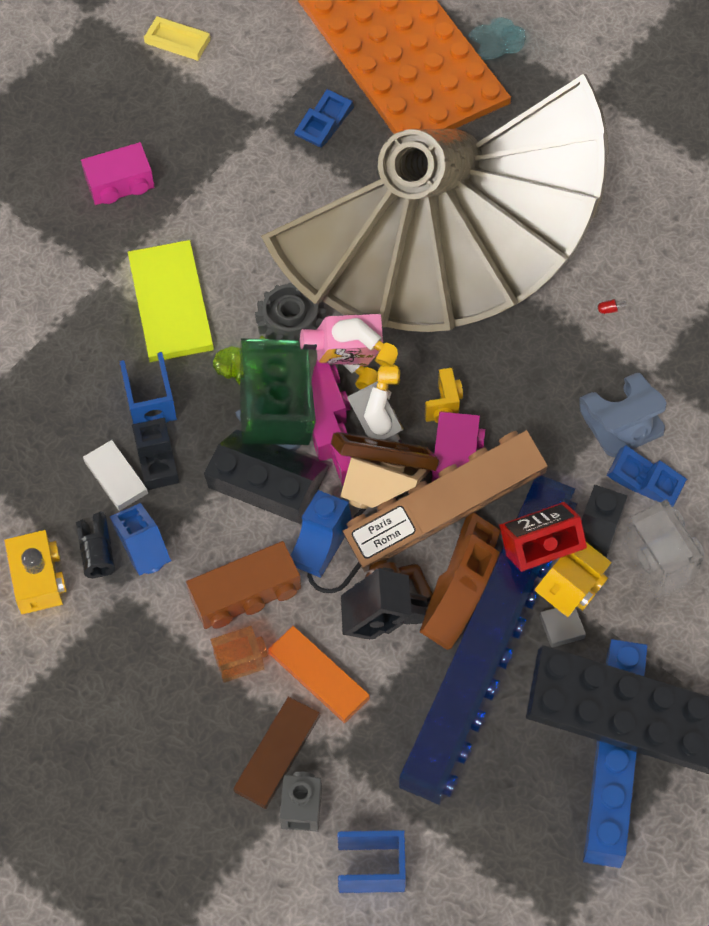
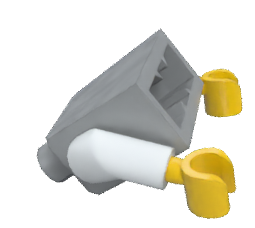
[347,364,404,443]

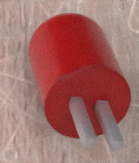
[597,299,626,314]

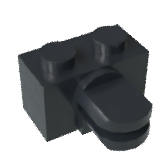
[341,568,427,640]

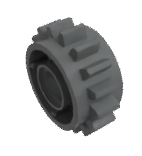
[255,282,326,350]

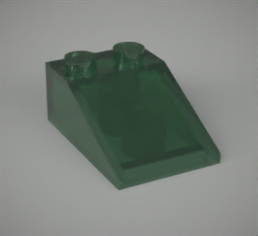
[240,338,316,445]

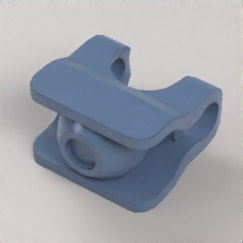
[579,373,667,457]

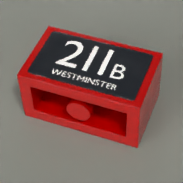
[499,502,587,572]

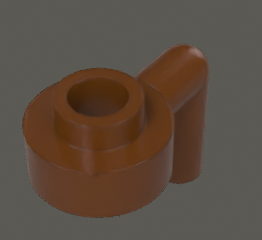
[365,560,433,602]

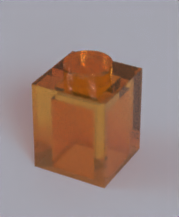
[210,626,268,683]

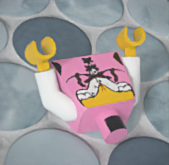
[300,314,398,390]

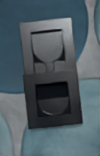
[132,418,179,490]

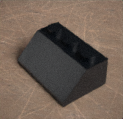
[204,430,329,524]

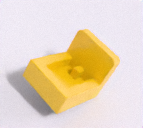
[425,368,463,423]

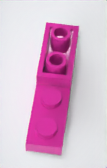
[309,359,352,486]

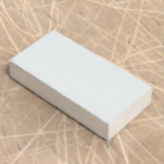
[83,440,148,511]

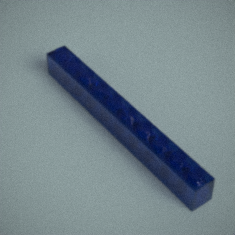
[399,475,578,805]

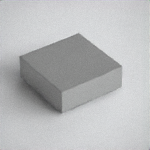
[540,608,586,648]

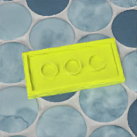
[128,240,214,362]

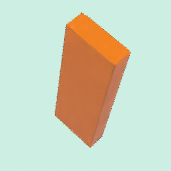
[268,626,370,724]

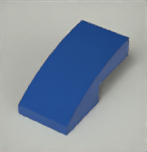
[294,89,354,148]
[606,445,687,507]

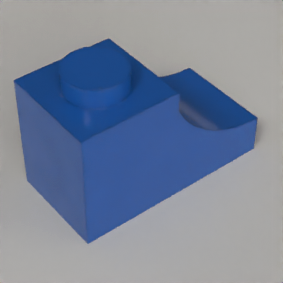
[290,490,352,578]
[110,503,171,576]

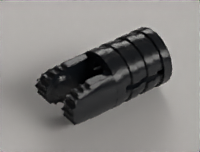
[76,511,115,579]

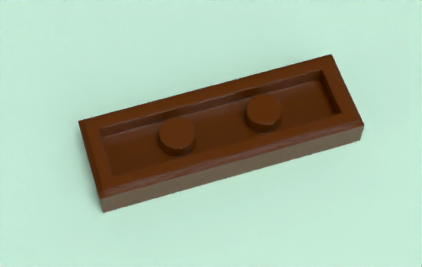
[330,432,439,471]
[233,696,320,809]

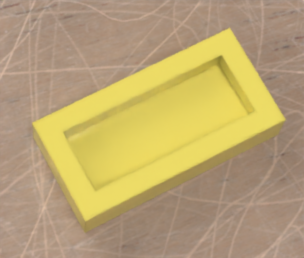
[144,16,211,61]

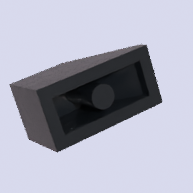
[581,484,628,558]

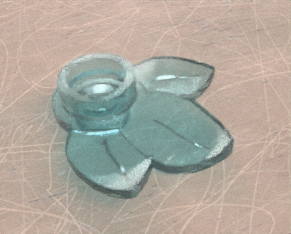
[468,17,526,60]

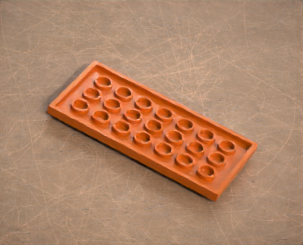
[298,0,511,134]

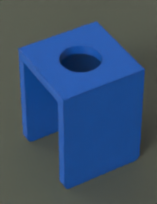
[119,352,177,424]
[337,830,406,893]

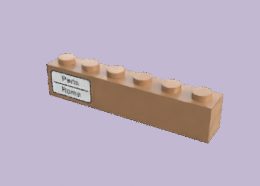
[343,430,548,572]

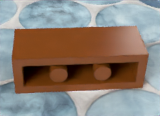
[186,541,301,629]

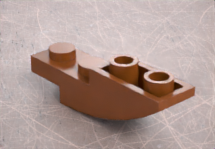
[420,512,501,650]

